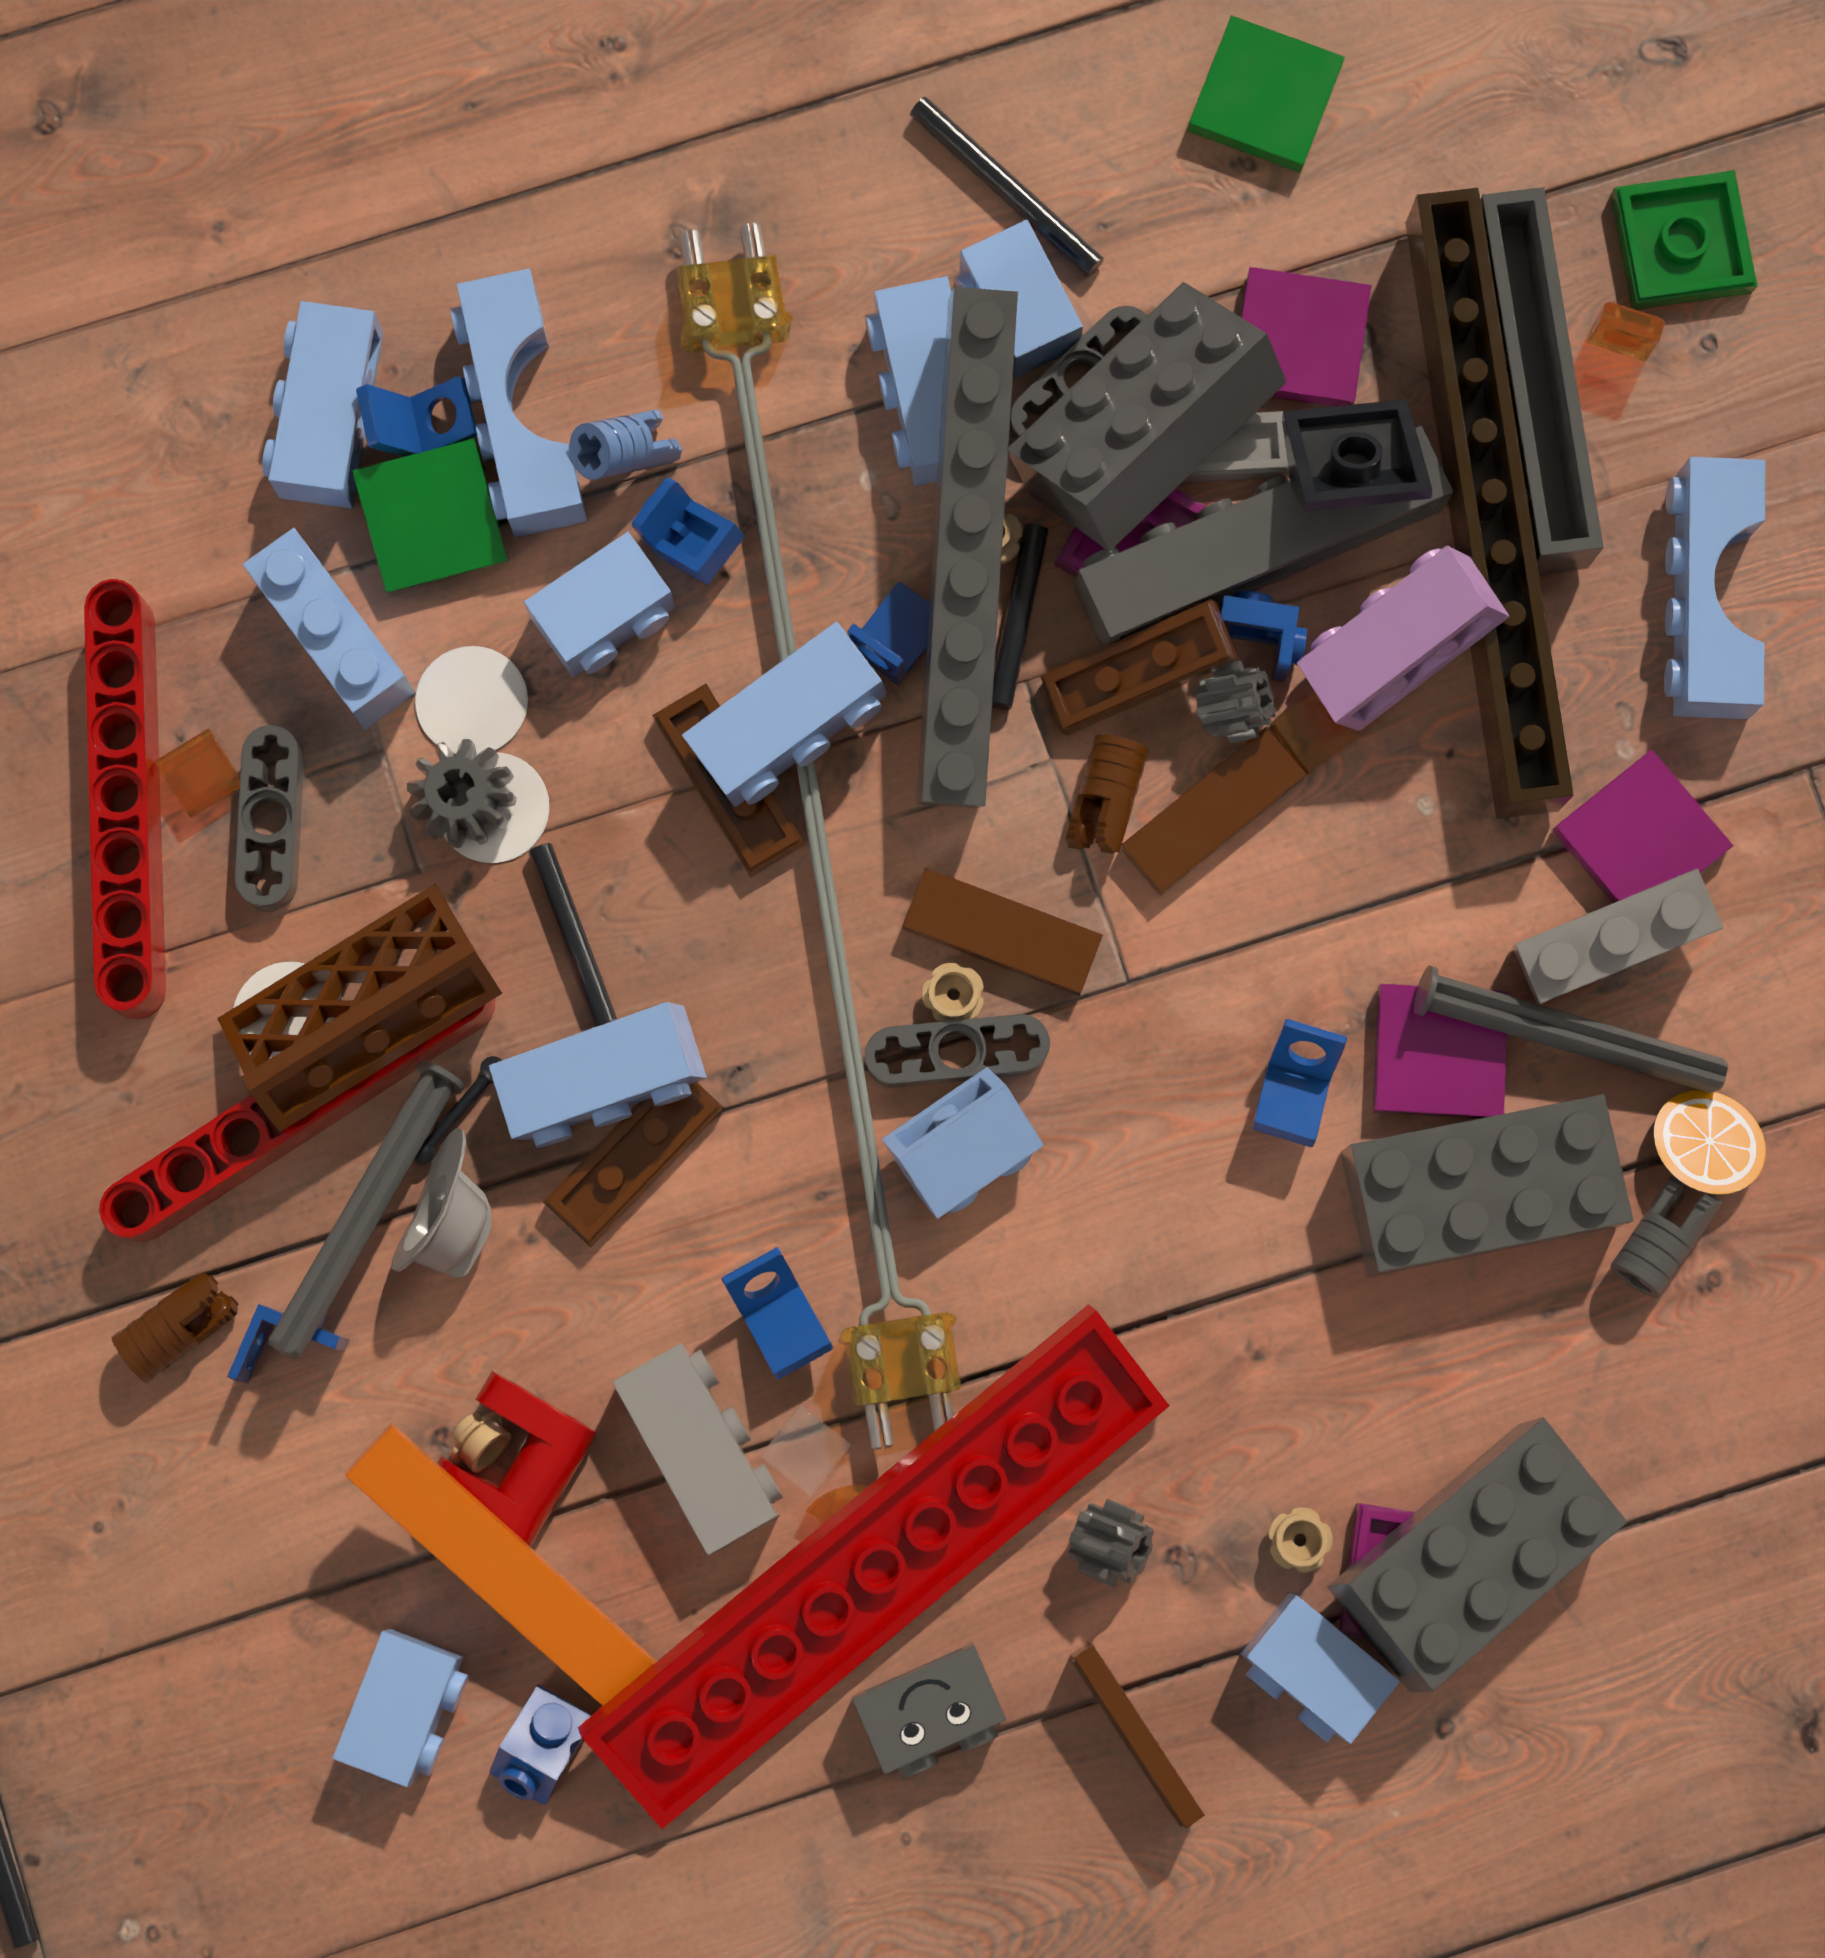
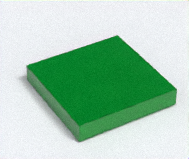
[1187,15,1345,173]
[1610,170,1758,310]
[352,439,509,594]

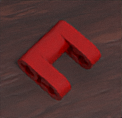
[437,1371,598,1547]

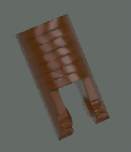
[1066,734,1149,854]
[111,1272,239,1383]

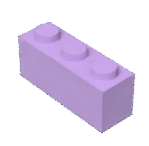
[1297,546,1510,731]

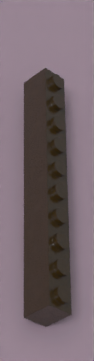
[1405,187,1574,819]

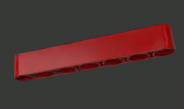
[84,579,166,1020]
[99,999,495,1242]

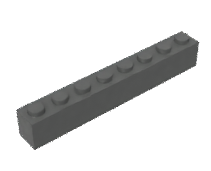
[917,287,1018,808]

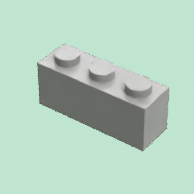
[1512,868,1723,1004]
[612,1343,783,1556]

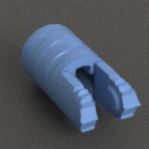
[569,409,682,479]

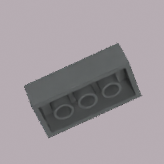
[1008,282,1287,552]
[1340,1094,1634,1277]
[1327,1417,1627,1692]

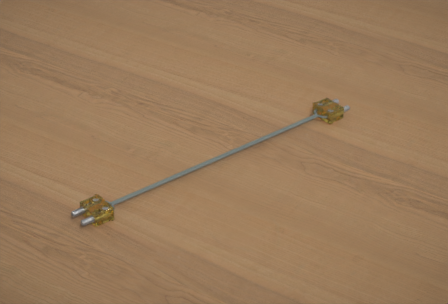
[676,223,961,1450]

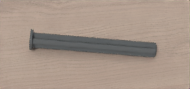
[1414,965,1728,1093]
[269,1061,465,1359]

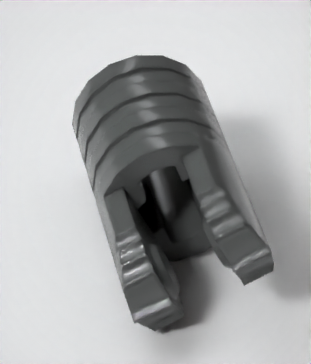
[1610,1175,1723,1298]

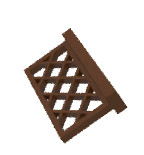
[217,884,503,1132]

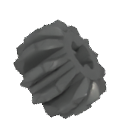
[407,739,517,848]

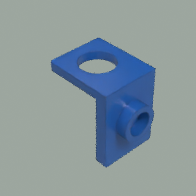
[356,376,477,457]
[847,582,929,686]
[1252,1019,1347,1147]
[721,1247,833,1380]
[227,1304,349,1383]

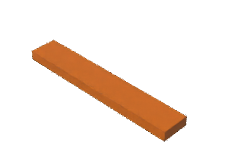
[345,1422,657,1706]

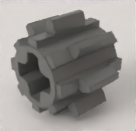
[1195,661,1276,743]
[1068,1499,1154,1587]

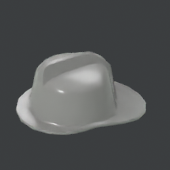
[392,1128,492,1278]

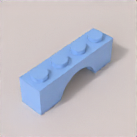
[450,268,588,537]
[1664,457,1766,719]

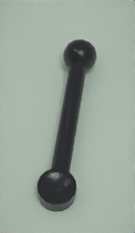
[413,1056,502,1165]

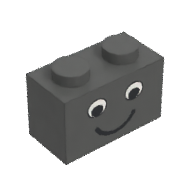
[853,1643,1007,1779]

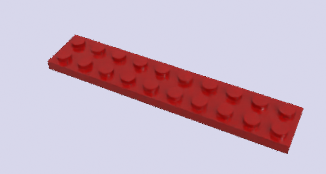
[577,1304,1170,1829]

